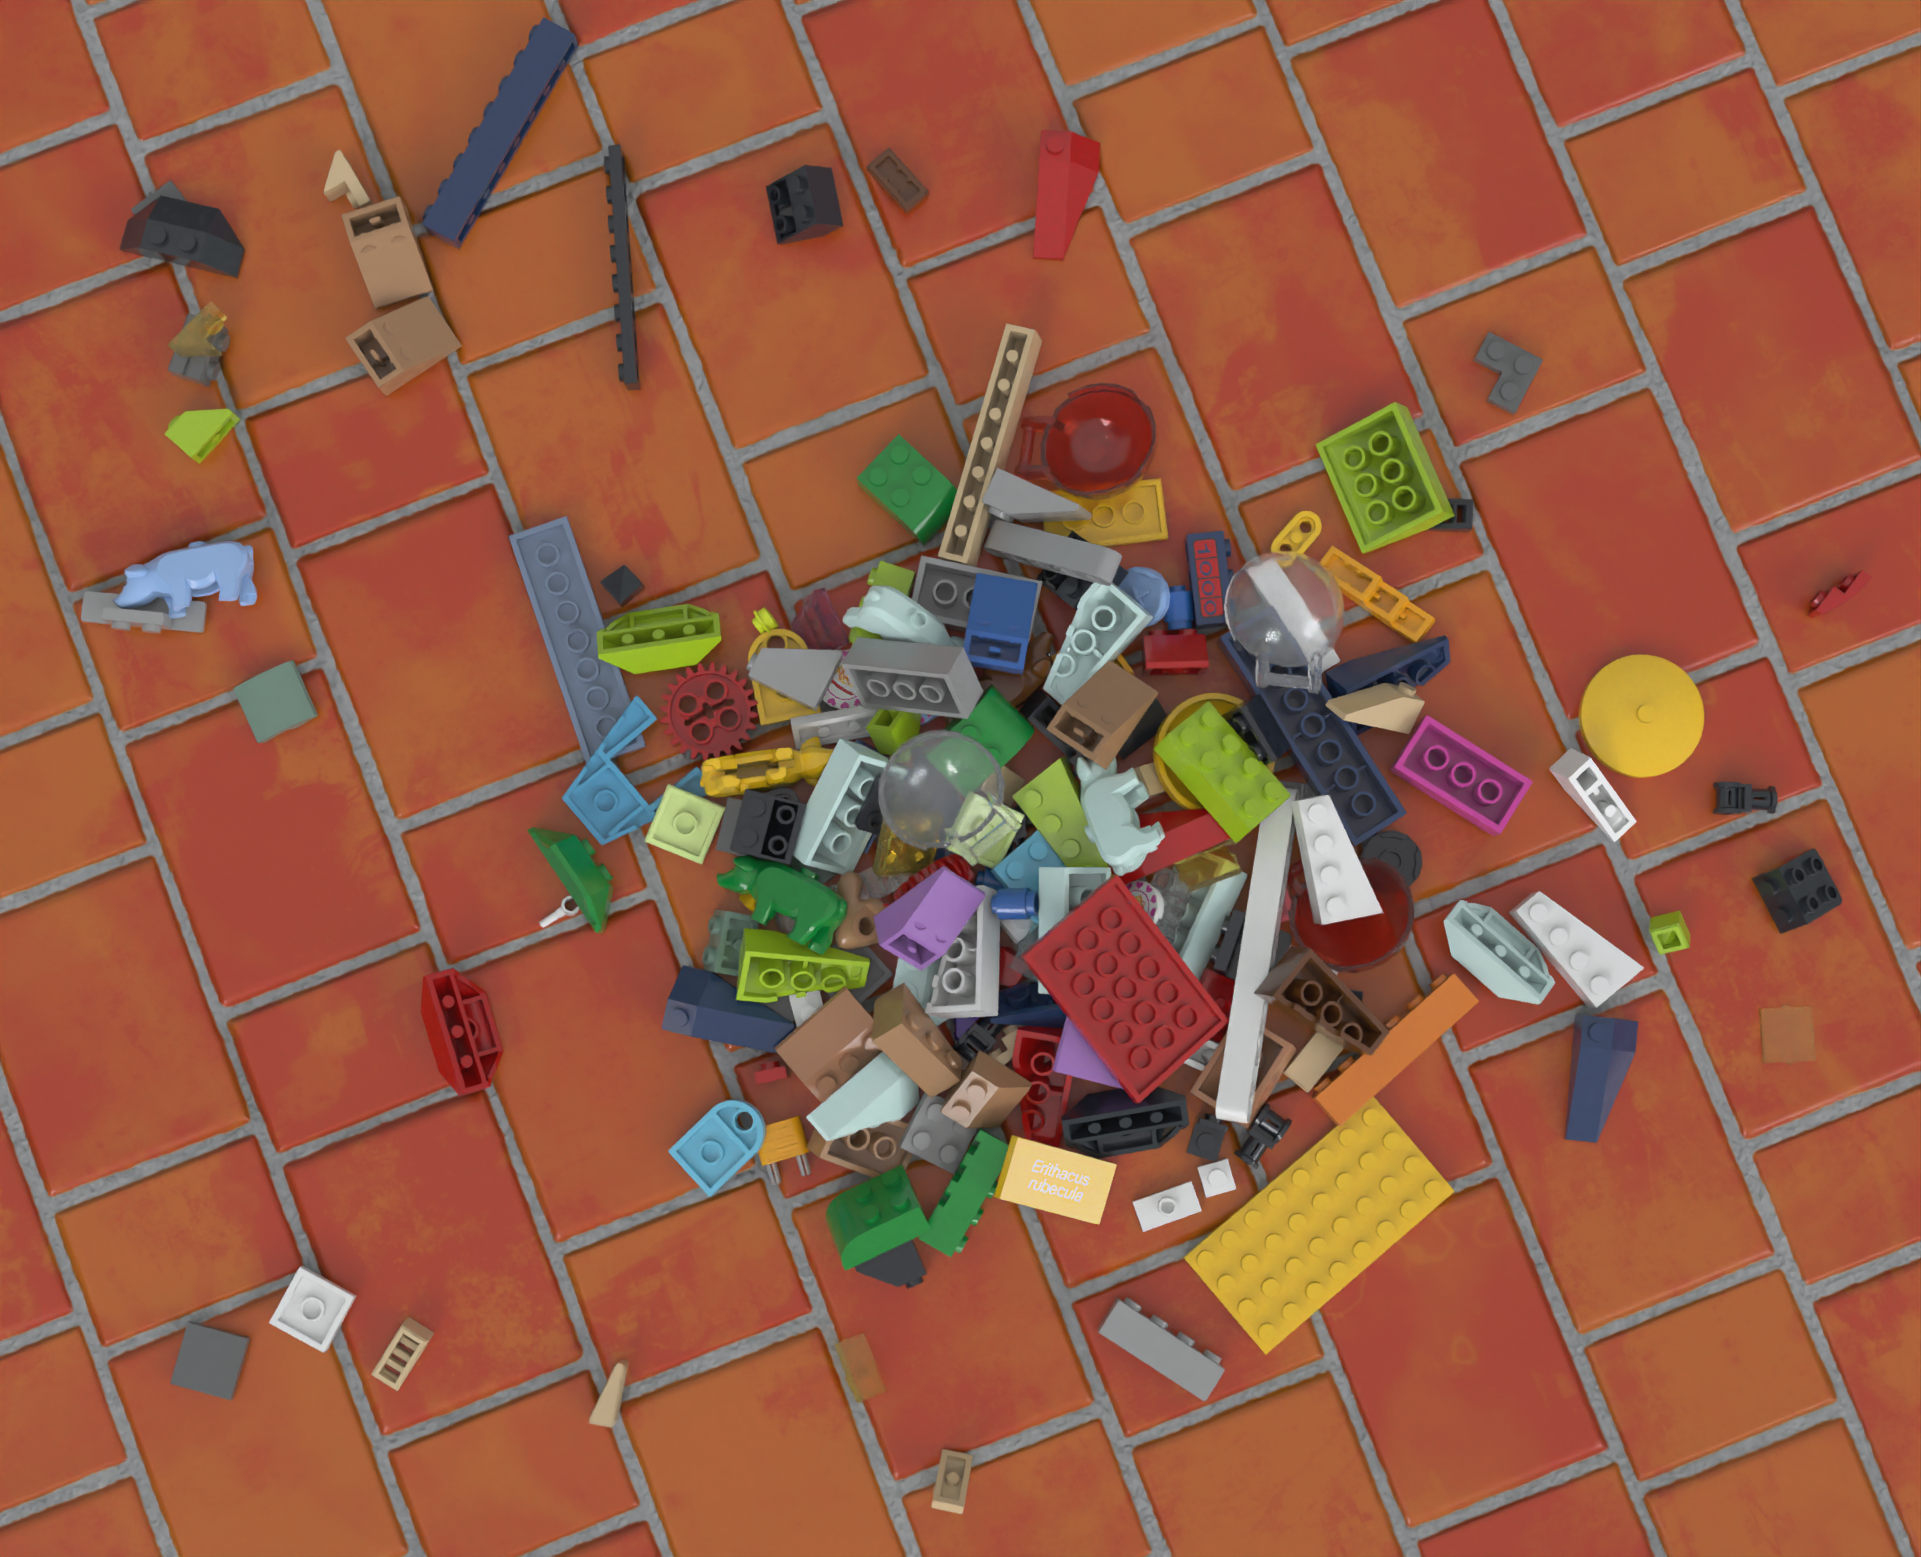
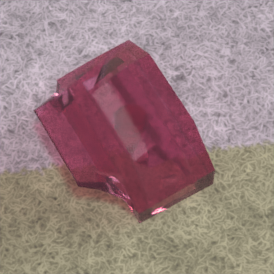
[791,587,850,650]

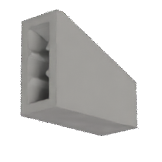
[746,648,844,712]

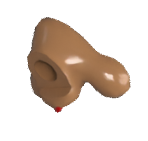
[834,871,889,950]

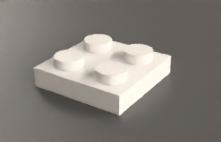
[269,1266,357,1353]

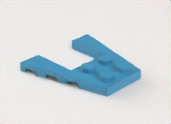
[562,695,708,845]

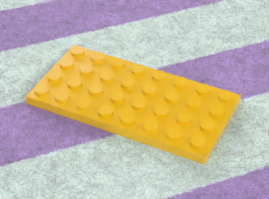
[1183,1096,1455,1355]

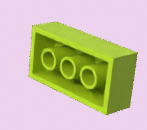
[1154,701,1292,843]

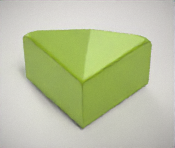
[1649,911,1690,955]

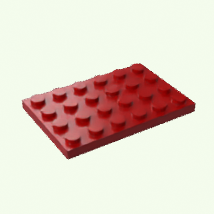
[1020,875,1229,1104]

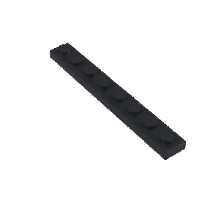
[604,145,640,391]

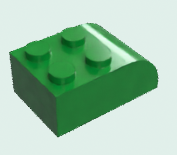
[857,434,957,547]
[924,684,1035,798]
[825,1165,931,1271]

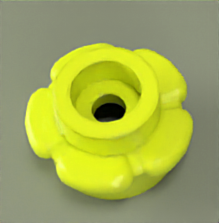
[751,607,779,634]

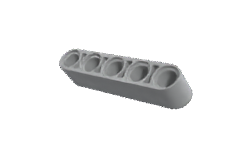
[983,520,1122,586]

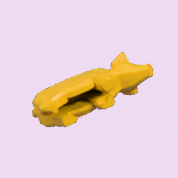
[700,736,834,797]

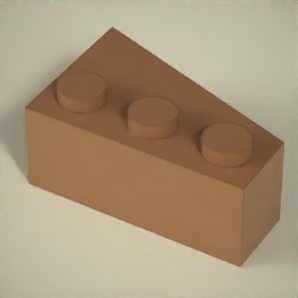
[872,983,962,1098]

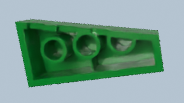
[918,1128,1009,1257]

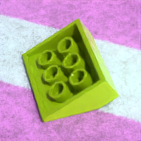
[1315,402,1455,554]

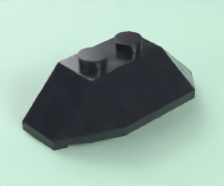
[120,195,245,278]
[1061,1087,1189,1159]

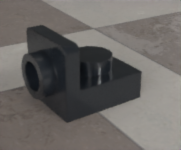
[1186,1113,1229,1162]

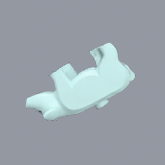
[843,585,965,647]
[1076,757,1165,876]

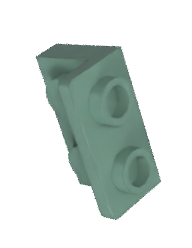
[702,910,759,976]

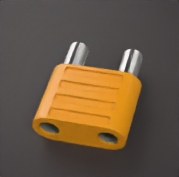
[758,1116,812,1185]

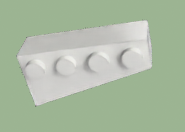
[1291,795,1383,925]
[925,885,1000,1019]
[1509,891,1644,1008]

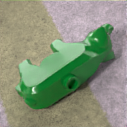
[717,855,848,955]

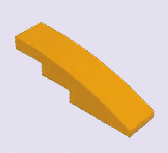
[1314,546,1435,643]

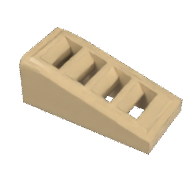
[371,1317,434,1391]
[588,1359,629,1427]

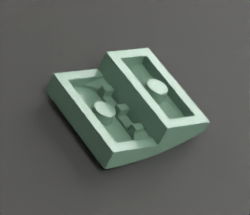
[233,660,318,743]

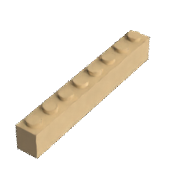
[938,323,1042,567]

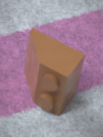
[940,1050,1032,1129]

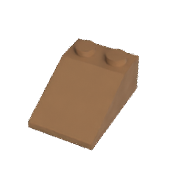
[806,1092,913,1178]

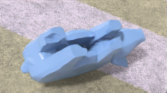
[112,541,257,618]

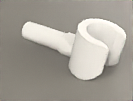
[539,896,580,928]

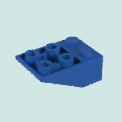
[963,573,1038,675]

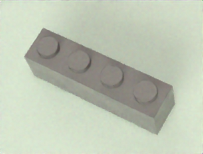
[1097,1297,1225,1402]

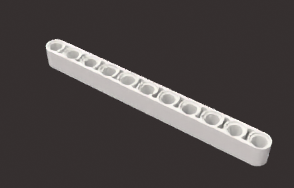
[1216,788,1300,1123]

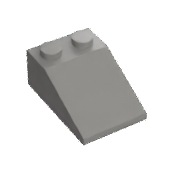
[981,468,1092,523]

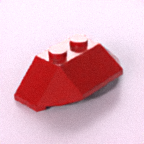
[421,968,504,1097]

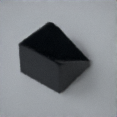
[600,564,645,608]

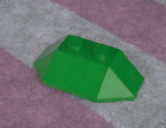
[527,827,614,934]

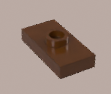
[866,148,929,214]

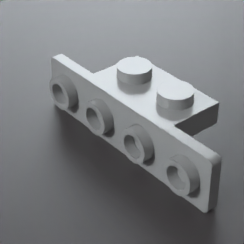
[81,591,207,633]

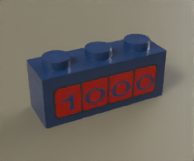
[1184,531,1238,630]

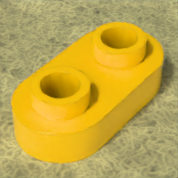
[1270,511,1322,566]

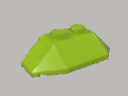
[596,604,722,674]

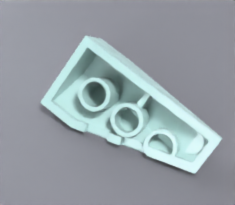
[1043,582,1153,705]
[806,1052,920,1141]

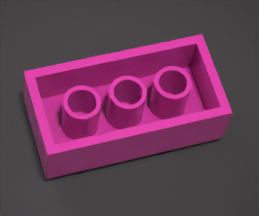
[1389,715,1533,836]

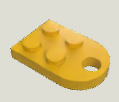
[748,629,822,726]

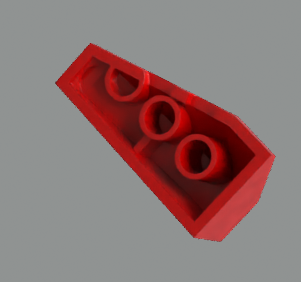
[1033,130,1100,261]
[1108,808,1231,885]
[1012,1026,1073,1148]

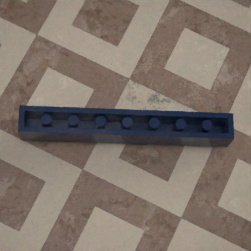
[422,17,579,249]

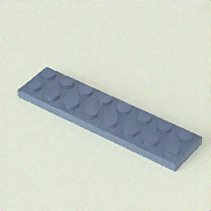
[509,516,647,763]

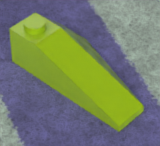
[736,928,870,1003]

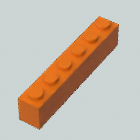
[1312,973,1479,1126]

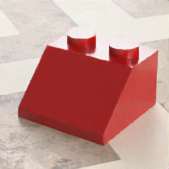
[1141,629,1209,676]

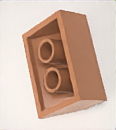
[774,986,882,1103]
[1190,1028,1297,1129]

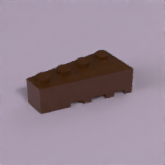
[1254,946,1390,1056]

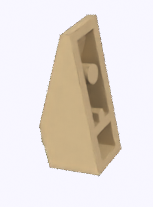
[1326,682,1425,734]

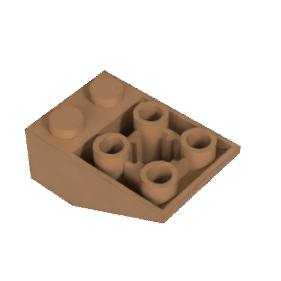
[341,196,434,310]
[345,296,462,396]
[1046,660,1159,770]

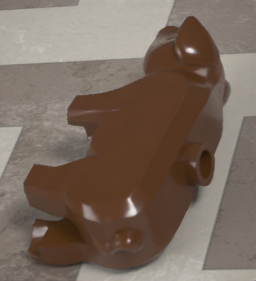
[945,632,1056,726]

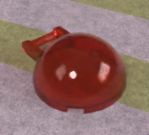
[1014,383,1157,500]
[1287,856,1414,973]

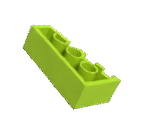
[1012,756,1112,876]

